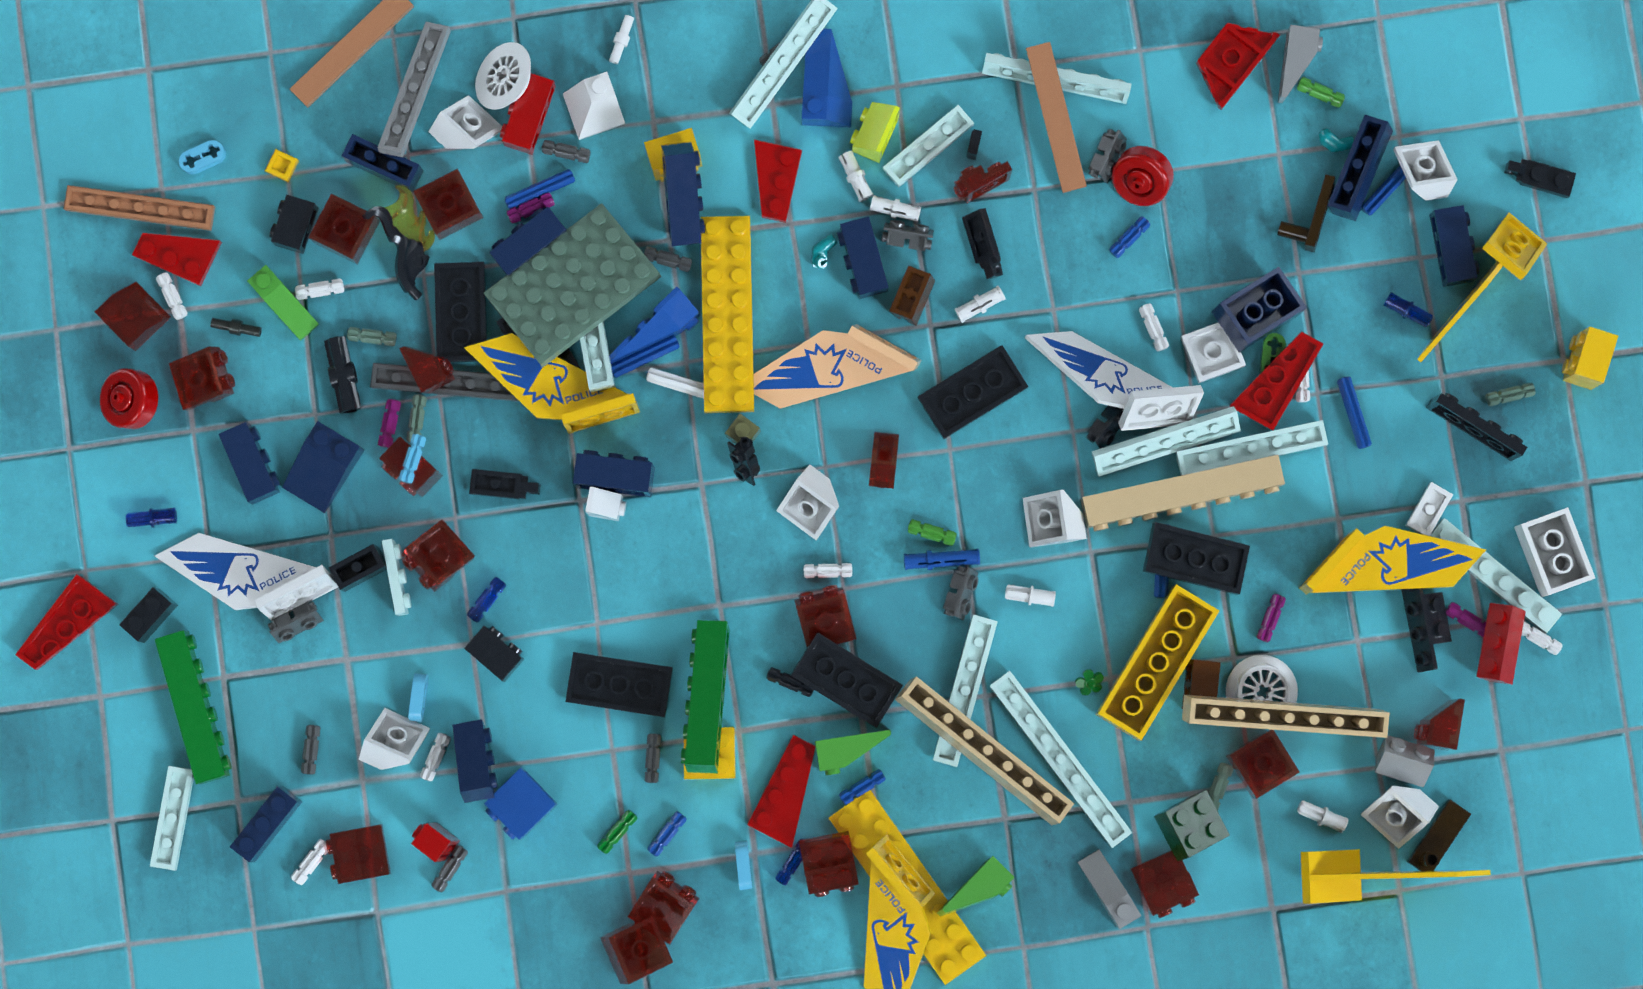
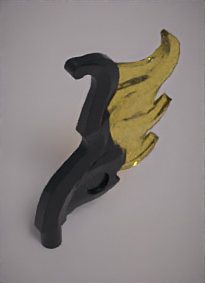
[362,185,435,301]

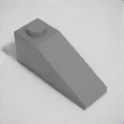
[1278,25,1323,103]
[1077,849,1141,929]

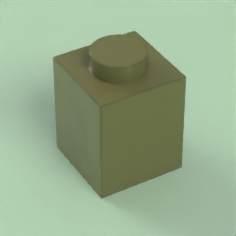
[725,413,761,444]

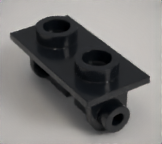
[1086,405,1124,449]
[727,437,760,486]

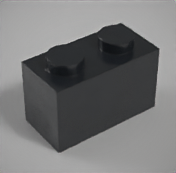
[270,194,319,254]
[329,544,387,592]
[119,587,178,643]
[464,626,524,682]

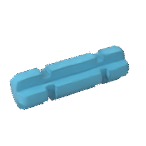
[399,434,426,483]

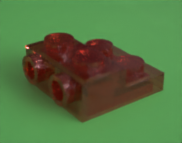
[953,161,1012,204]
[169,346,235,410]
[402,519,475,592]
[794,585,857,647]
[326,824,391,884]
[799,831,859,897]
[1130,850,1199,918]
[627,871,700,945]

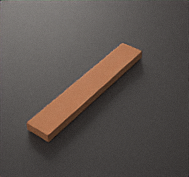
[290,0,414,108]
[1026,42,1087,193]
[64,185,215,231]

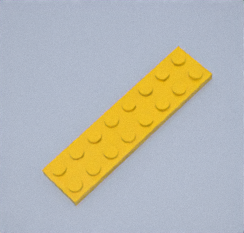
[701,216,754,413]
[829,790,987,985]

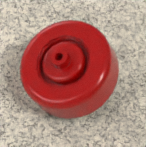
[1112,146,1174,206]
[100,368,158,429]

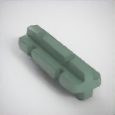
[347,327,397,346]
[1486,383,1536,406]
[406,394,427,443]
[1208,763,1234,811]

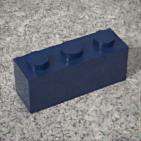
[342,134,423,193]
[1429,205,1479,287]
[489,207,567,276]
[837,216,889,299]
[219,422,281,505]
[452,719,498,803]
[230,786,302,863]

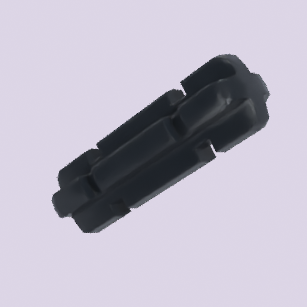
[766,667,814,697]

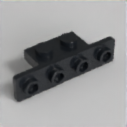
[1401,588,1452,673]

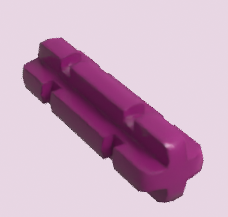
[507,192,555,223]
[378,399,401,448]
[1257,594,1286,642]
[1446,602,1486,637]

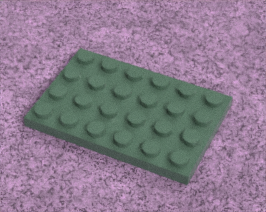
[484,203,661,368]

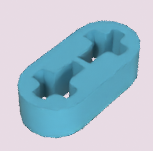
[179,140,226,175]
[408,673,429,722]
[735,841,753,890]

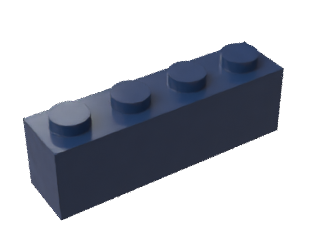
[1327,115,1393,221]
[661,142,705,247]

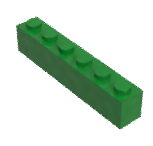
[681,620,730,773]
[155,630,232,784]

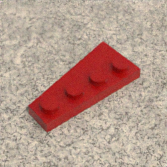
[1229,331,1323,431]
[15,574,118,670]
[747,735,816,848]

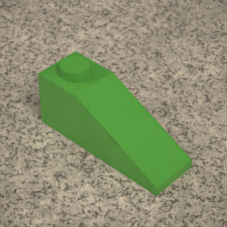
[247,265,319,341]
[815,730,891,776]
[937,856,1015,916]

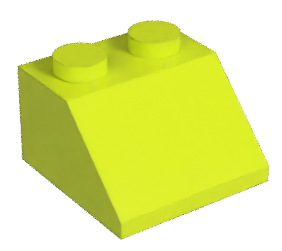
[850,102,900,163]

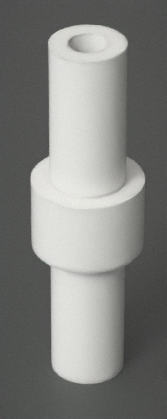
[609,15,634,64]

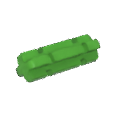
[1297,77,1345,108]
[908,519,957,546]

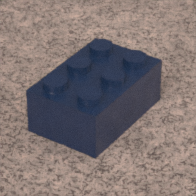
[1211,267,1307,353]
[573,450,655,497]

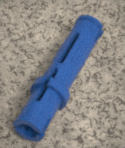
[904,549,980,570]

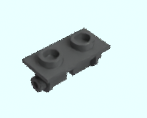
[1088,129,1127,183]
[882,220,934,251]
[943,566,978,620]
[268,601,324,643]

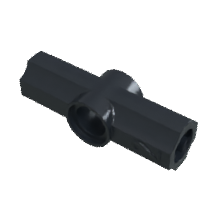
[324,336,361,414]

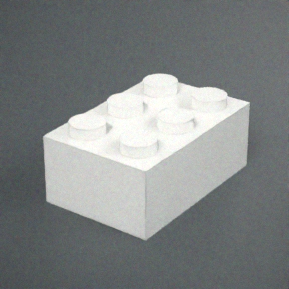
[1514,507,1595,597]

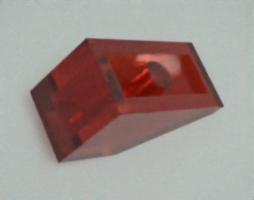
[399,346,455,393]
[869,432,899,489]

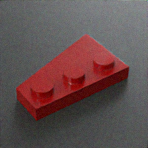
[754,140,802,223]
[132,233,222,287]

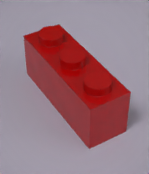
[500,73,556,155]
[1476,603,1526,685]
[411,822,461,862]

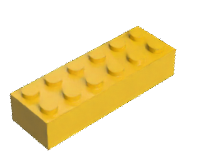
[1095,584,1220,741]

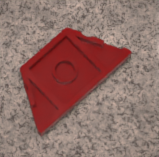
[1196,23,1280,110]

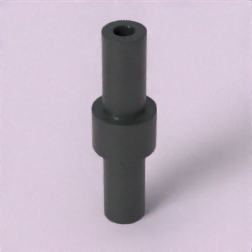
[211,318,262,337]

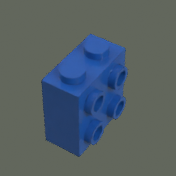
[484,768,558,840]

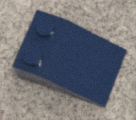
[282,421,364,513]

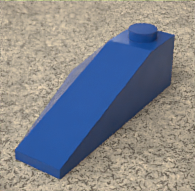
[802,29,852,128]
[609,287,700,364]

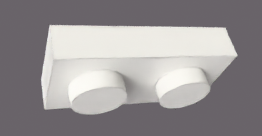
[1405,482,1453,536]

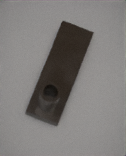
[1277,174,1335,253]
[1407,799,1471,871]

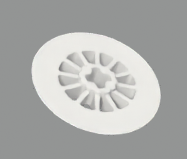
[475,42,531,110]
[1226,655,1298,703]

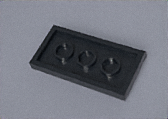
[434,262,487,363]
[917,345,1029,440]
[1426,393,1528,461]
[1143,522,1250,595]
[791,632,903,728]
[565,652,673,717]

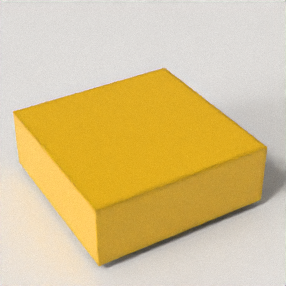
[265,149,299,183]

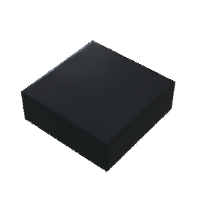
[966,129,982,160]

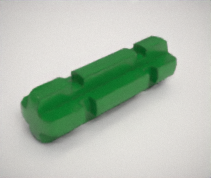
[597,810,638,854]

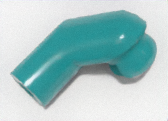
[1318,129,1354,153]
[811,234,838,269]

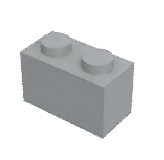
[1375,735,1435,788]

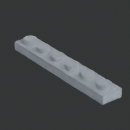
[377,22,451,157]

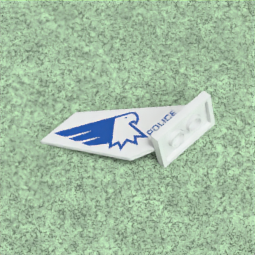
[1025,331,1204,431]
[155,533,338,620]

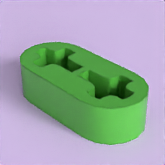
[1259,333,1286,373]

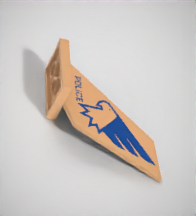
[753,324,922,409]

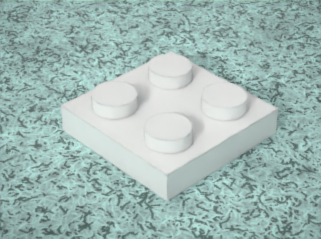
[1180,322,1246,384]

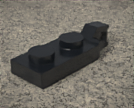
[1504,159,1576,198]
[962,208,1003,279]
[469,469,541,500]

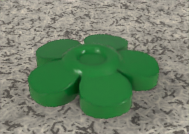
[1075,669,1104,695]

